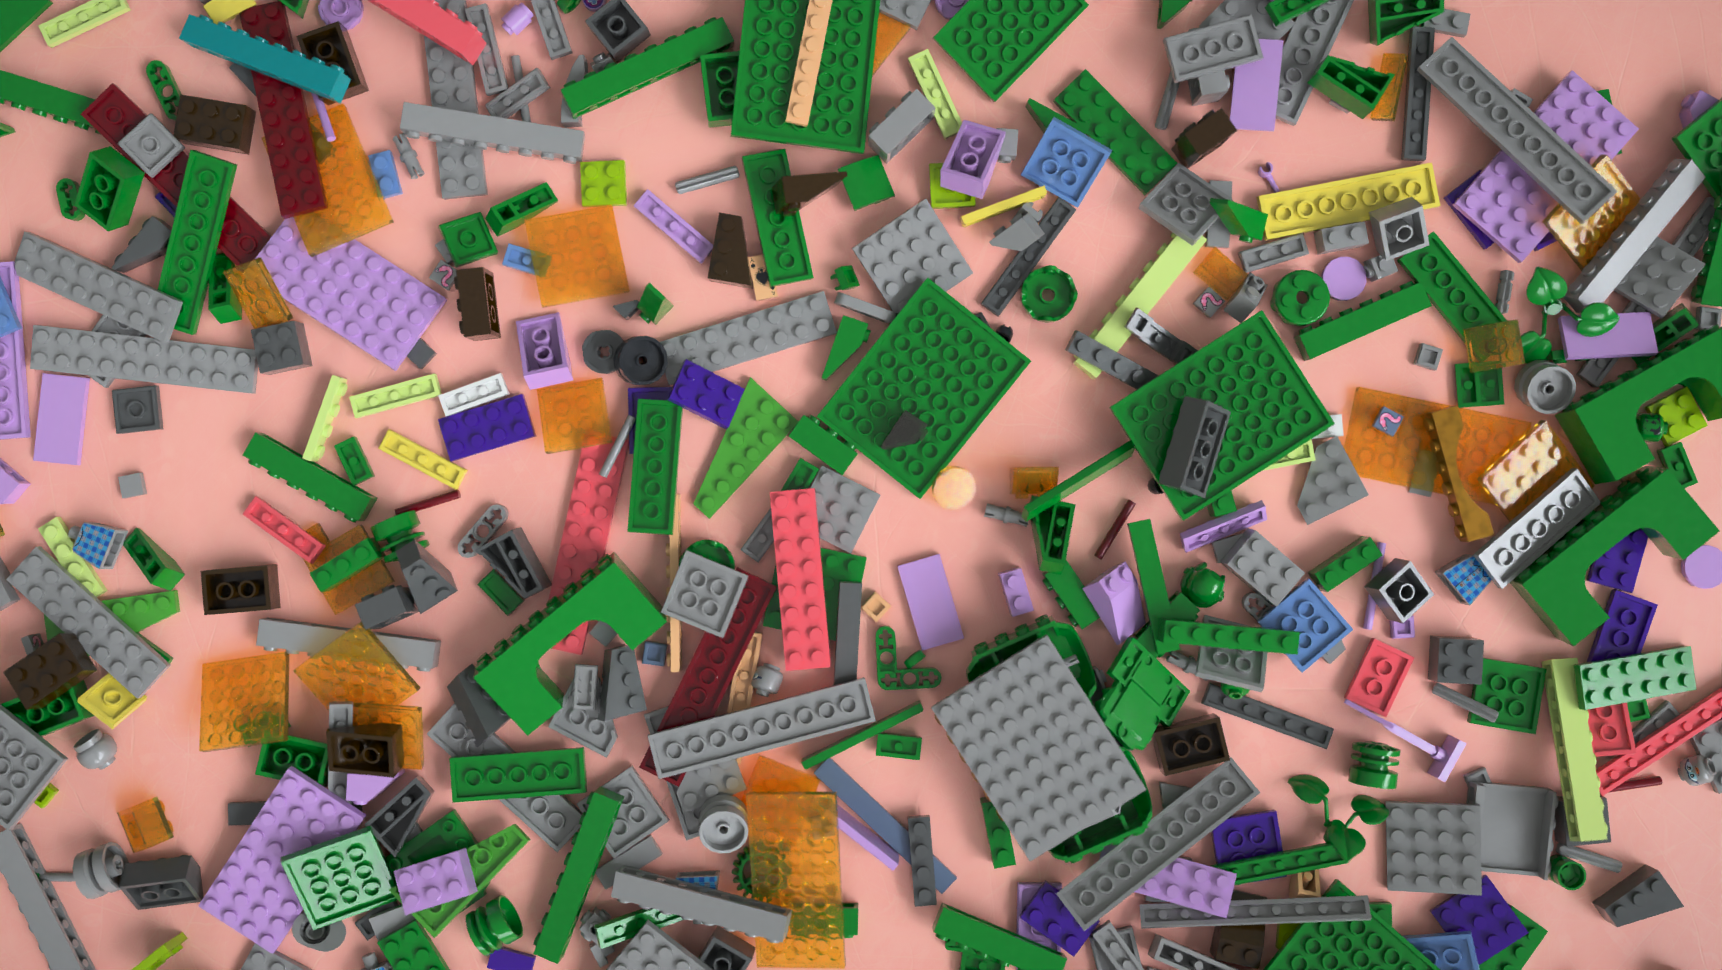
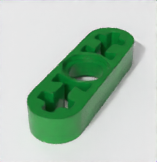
[146,60,182,121]

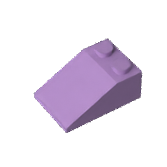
[940,120,1006,199]
[516,312,573,390]
[1082,561,1146,645]

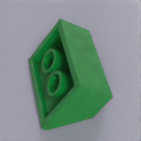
[255,730,328,787]

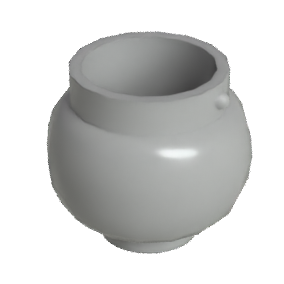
[73,729,117,770]

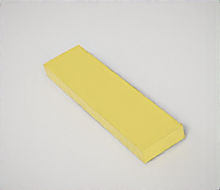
[960,186,1047,227]
[378,429,468,490]

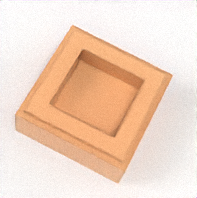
[861,591,891,622]

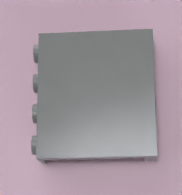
[1466,781,1558,881]

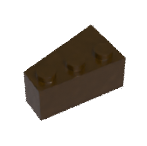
[708,212,753,289]

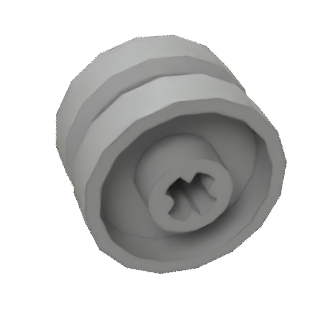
[1514,360,1576,414]
[699,794,748,854]
[73,842,129,900]

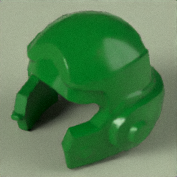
[1180,562,1225,608]

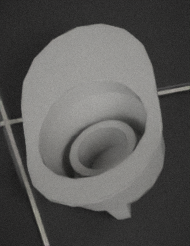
[292,912,346,952]

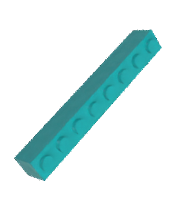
[179,14,351,104]

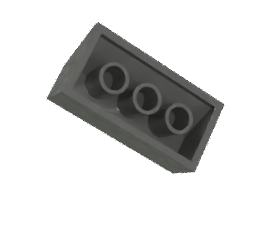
[1158,396,1231,498]

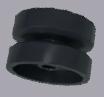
[613,336,668,385]

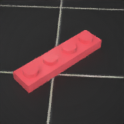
[243,496,326,564]

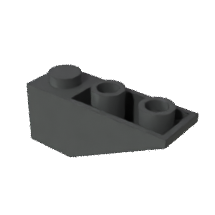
[111,216,172,273]

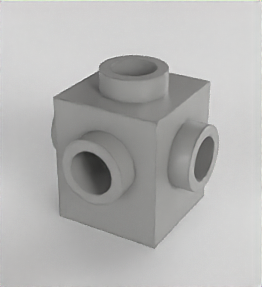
[579,907,612,945]

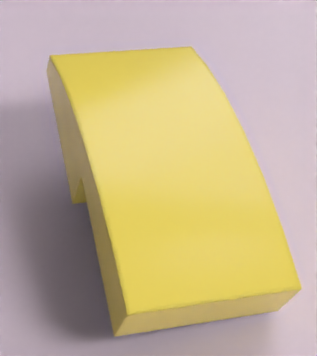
[203,0,257,24]

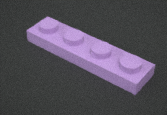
[633,189,713,264]
[1180,500,1267,553]

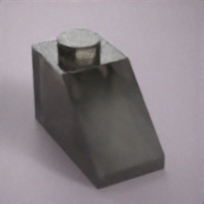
[880,410,929,450]

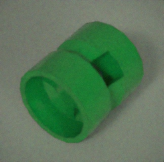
[1548,854,1586,890]

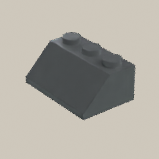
[119,855,204,910]

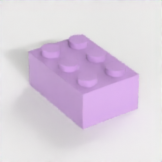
[394,848,478,915]

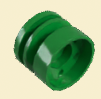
[370,510,430,563]
[1348,741,1401,789]
[465,895,523,956]

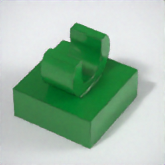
[830,265,860,291]

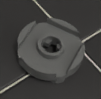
[582,330,624,374]

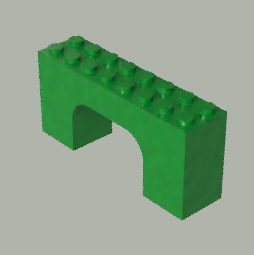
[1555,324,1722,485]
[1510,466,1720,646]
[473,552,667,736]

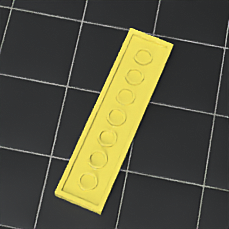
[1256,163,1440,240]

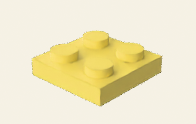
[77,673,147,730]

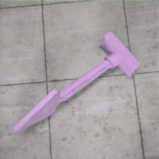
[1344,699,1467,782]

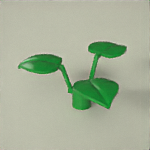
[1512,267,1620,364]
[1287,775,1389,863]

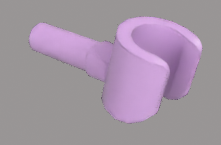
[1258,162,1280,193]

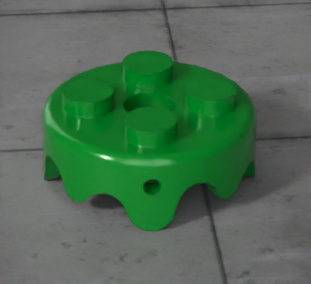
[1020,265,1078,323]
[1270,270,1330,327]
[679,539,735,569]

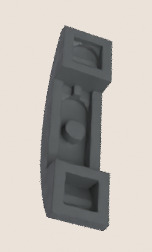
[1124,308,1198,364]

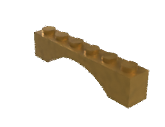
[1423,406,1494,542]

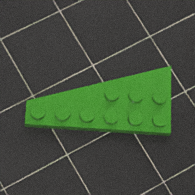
[693,377,799,519]
[44,590,180,656]
[389,824,531,938]

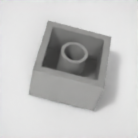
[1369,197,1429,261]

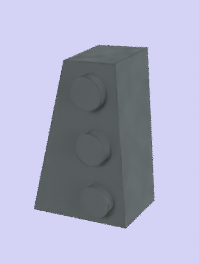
[475,527,552,599]
[396,540,458,614]
[597,645,647,721]
[447,664,511,748]
[364,775,435,857]
[1592,864,1685,927]

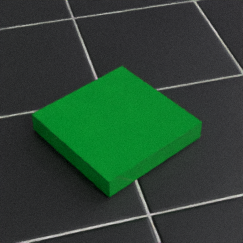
[438,212,498,268]

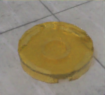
[932,466,976,510]

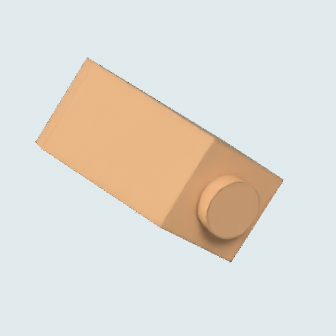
[1289,869,1321,898]

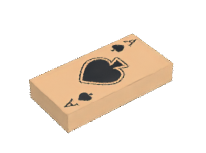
[748,254,778,301]

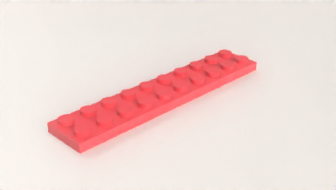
[548,431,629,655]

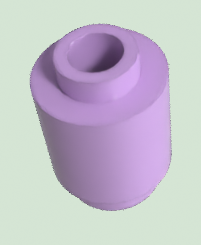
[501,2,534,35]

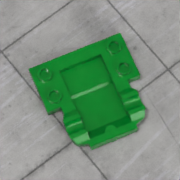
[1094,637,1190,750]
[385,809,490,914]

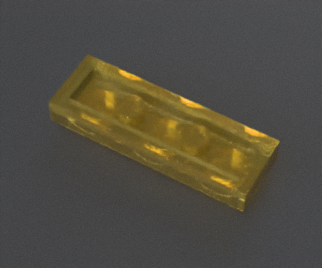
[1370,53,1408,121]

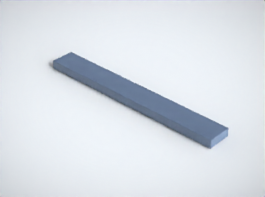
[814,758,957,894]

